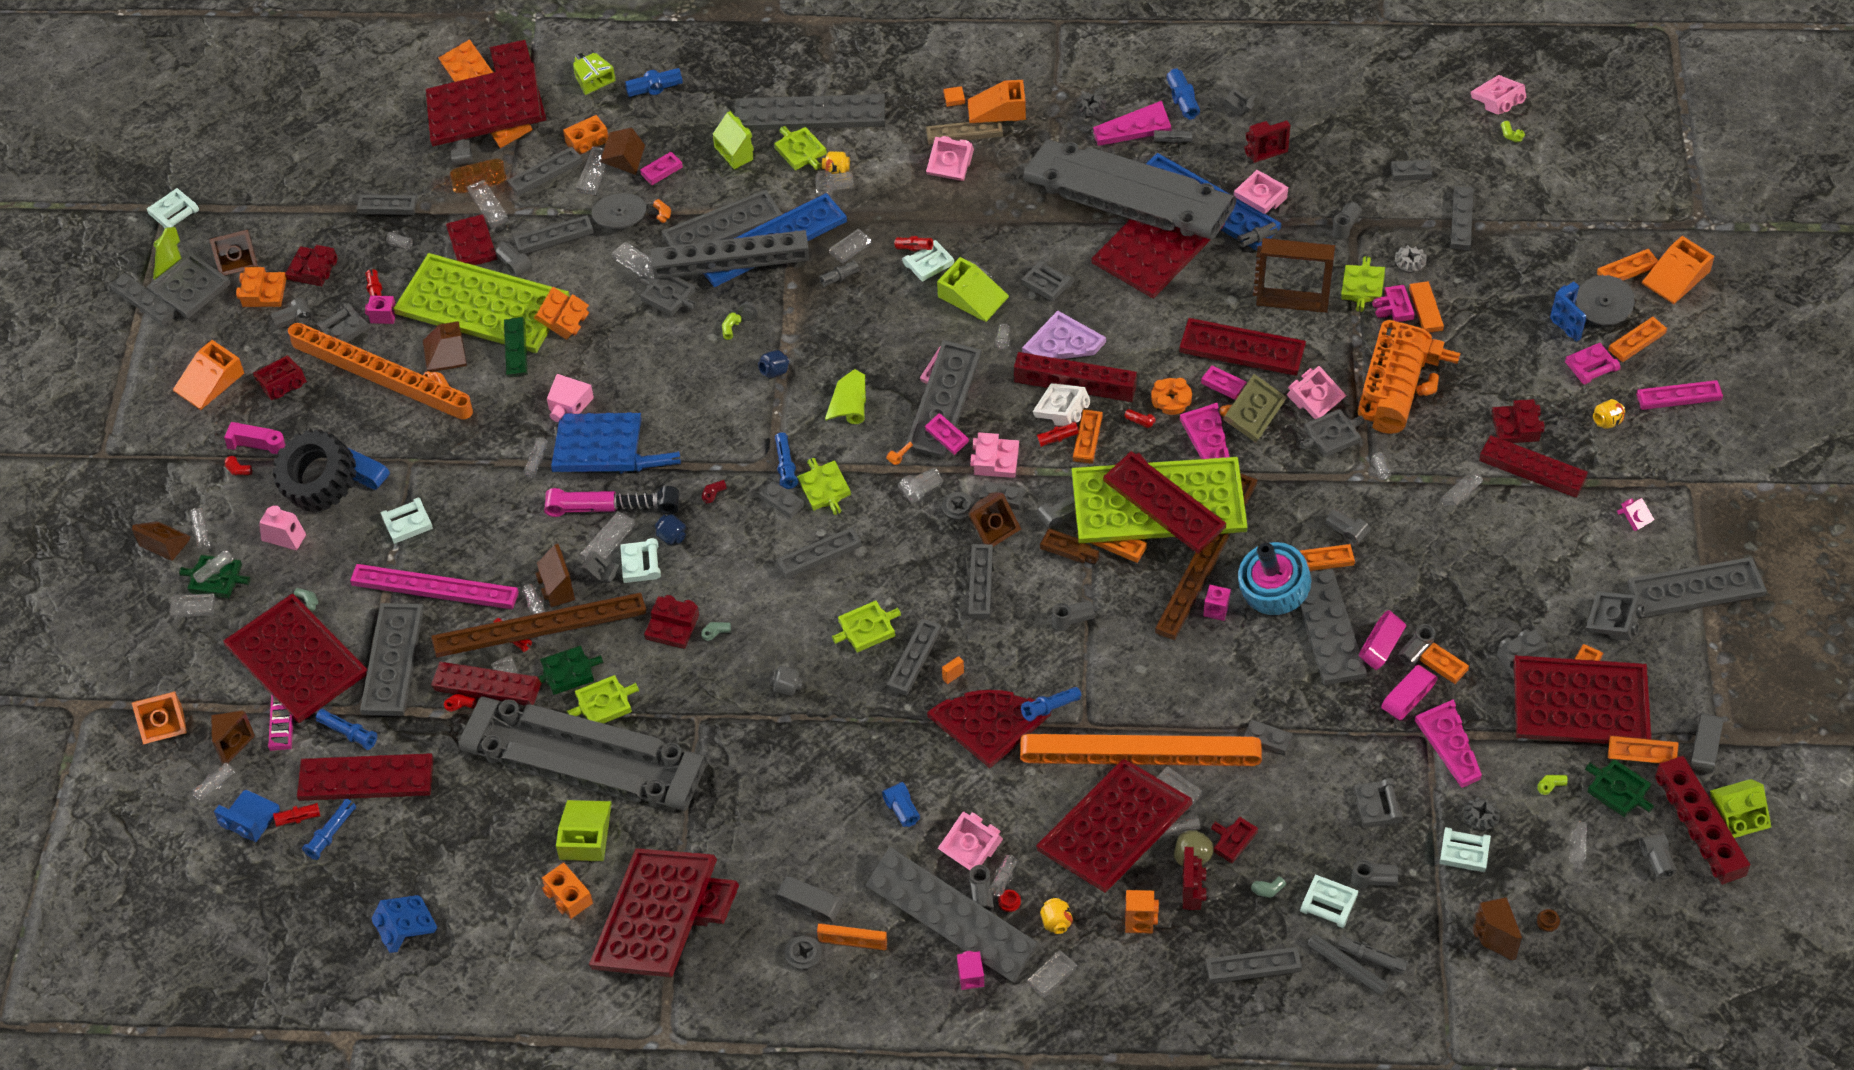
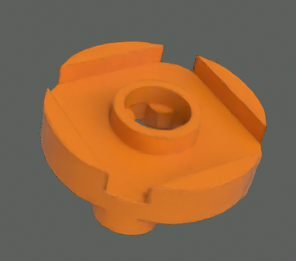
[1151,378,1192,415]

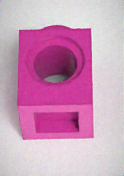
[365,296,396,324]
[1204,585,1231,621]
[957,951,984,990]

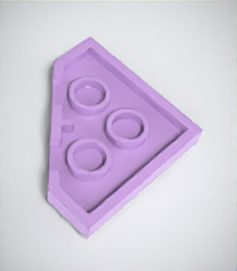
[1022,311,1106,359]

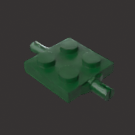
[179,555,250,599]
[537,645,603,695]
[1585,759,1654,818]

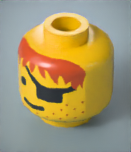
[822,151,850,177]
[1593,399,1625,429]
[1040,898,1073,934]

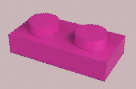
[640,152,683,185]
[1201,366,1247,400]
[925,413,969,455]

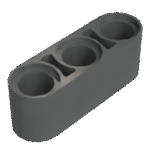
[1690,712,1724,773]
[775,877,843,925]

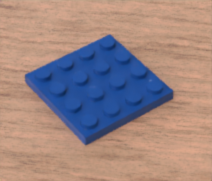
[551,412,641,472]

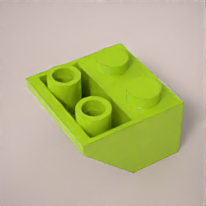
[713,111,754,169]
[1710,779,1771,838]

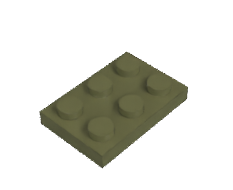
[1223,374,1287,443]

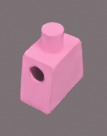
[547,374,594,422]
[259,506,306,551]

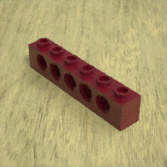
[1014,352,1137,402]
[1655,756,1751,885]

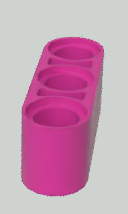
[1358,610,1406,670]
[1381,665,1437,721]

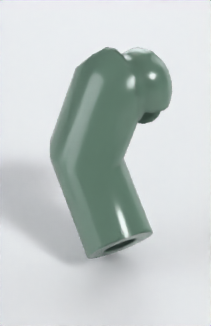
[294,588,318,611]
[701,622,731,641]
[1251,876,1286,898]

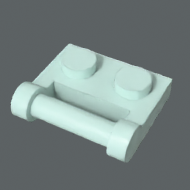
[147,188,199,229]
[902,240,954,282]
[380,497,433,544]
[620,538,661,583]
[1439,827,1491,872]
[1300,874,1358,928]

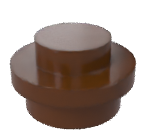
[1536,909,1560,932]

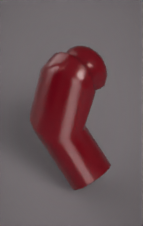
[701,480,727,503]

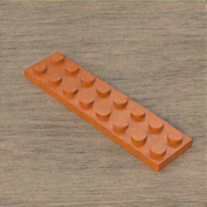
[438,40,533,148]

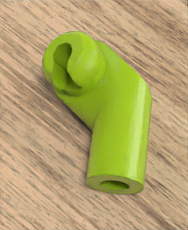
[1501,121,1525,143]
[722,313,741,340]
[1537,775,1568,795]

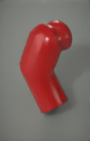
[1124,409,1156,428]
[224,456,252,476]
[443,694,477,712]

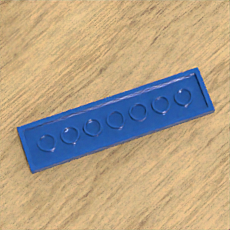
[1146,153,1281,251]
[703,193,847,287]

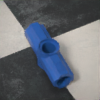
[625,68,683,97]
[1166,68,1200,120]

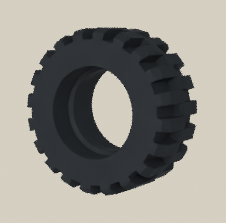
[273,429,356,512]

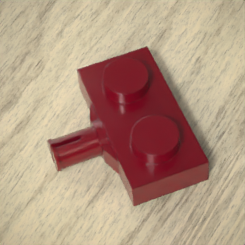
[1211,816,1258,864]

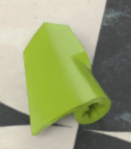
[153,227,182,280]
[825,369,866,424]

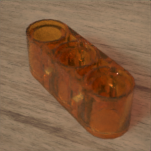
[450,159,506,193]

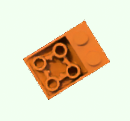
[968,80,1026,123]
[1642,236,1714,304]
[173,340,244,410]

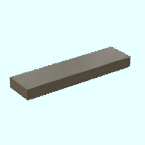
[926,121,1003,145]

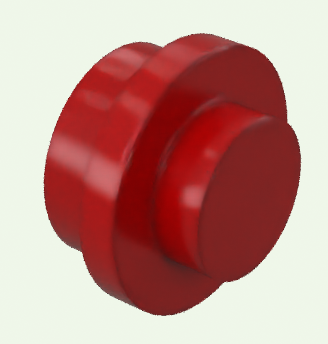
[998,890,1021,912]

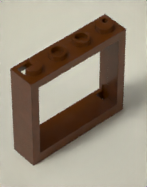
[1253,238,1335,313]

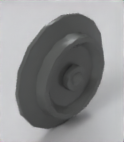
[592,193,647,230]
[1576,275,1635,325]

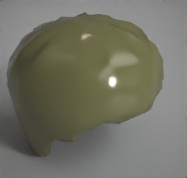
[1174,830,1214,867]

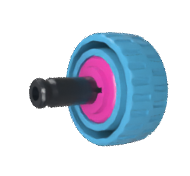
[1238,542,1312,615]

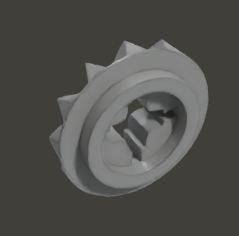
[1395,245,1427,272]

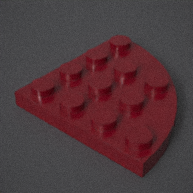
[927,690,1051,769]

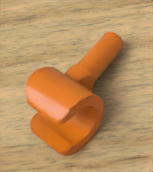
[886,442,913,465]

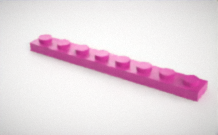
[350,564,519,610]

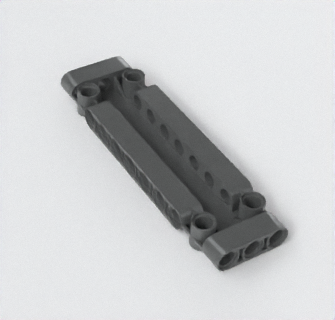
[1023,139,1236,240]
[459,696,707,811]

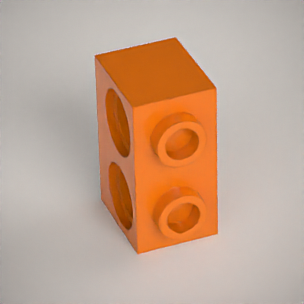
[563,115,608,155]
[542,862,593,919]
[1125,890,1159,933]

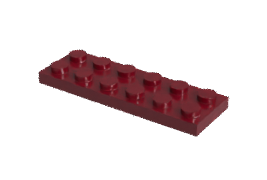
[489,40,547,124]
[1179,318,1306,376]
[1103,451,1227,554]
[297,753,434,801]

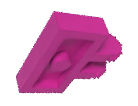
[1372,285,1415,322]

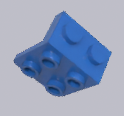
[1550,282,1586,341]
[214,790,280,842]
[372,895,437,953]

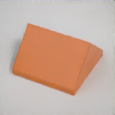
[132,691,187,744]

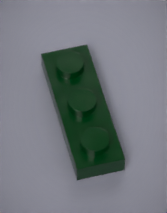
[504,317,528,378]

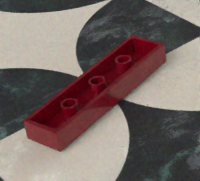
[1479,435,1588,498]
[431,662,541,706]

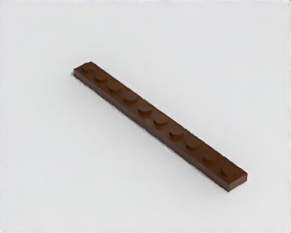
[1155,473,1257,640]
[431,592,646,658]

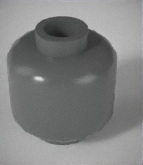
[770,666,803,696]

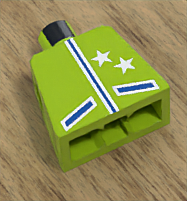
[573,53,616,95]

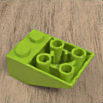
[937,257,1009,322]
[556,800,612,861]

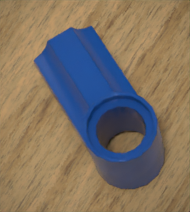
[882,782,920,827]

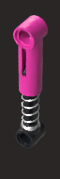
[544,486,679,517]

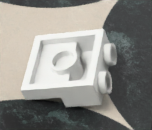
[1033,383,1090,426]

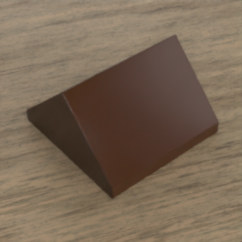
[600,127,645,175]
[132,521,191,561]
[211,710,255,766]

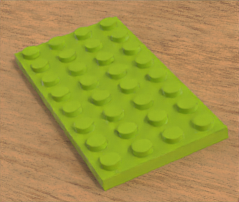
[394,253,570,353]
[1072,457,1248,543]

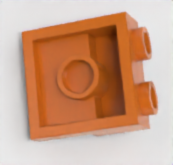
[236,267,286,307]
[534,287,589,340]

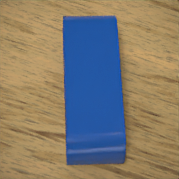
[348,448,390,490]

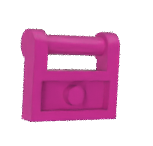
[1565,343,1620,385]

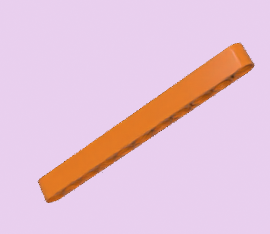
[288,323,473,420]
[1020,734,1262,766]

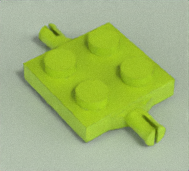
[774,126,827,171]
[1341,256,1385,312]
[797,458,851,515]
[832,601,901,653]
[567,675,639,724]

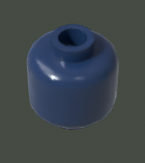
[758,350,789,379]
[655,515,686,545]

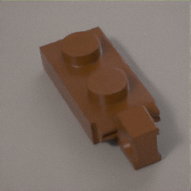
[1040,529,1099,565]

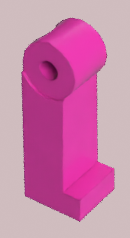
[224,422,286,454]

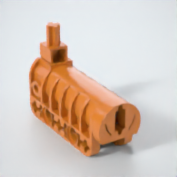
[1358,320,1461,434]

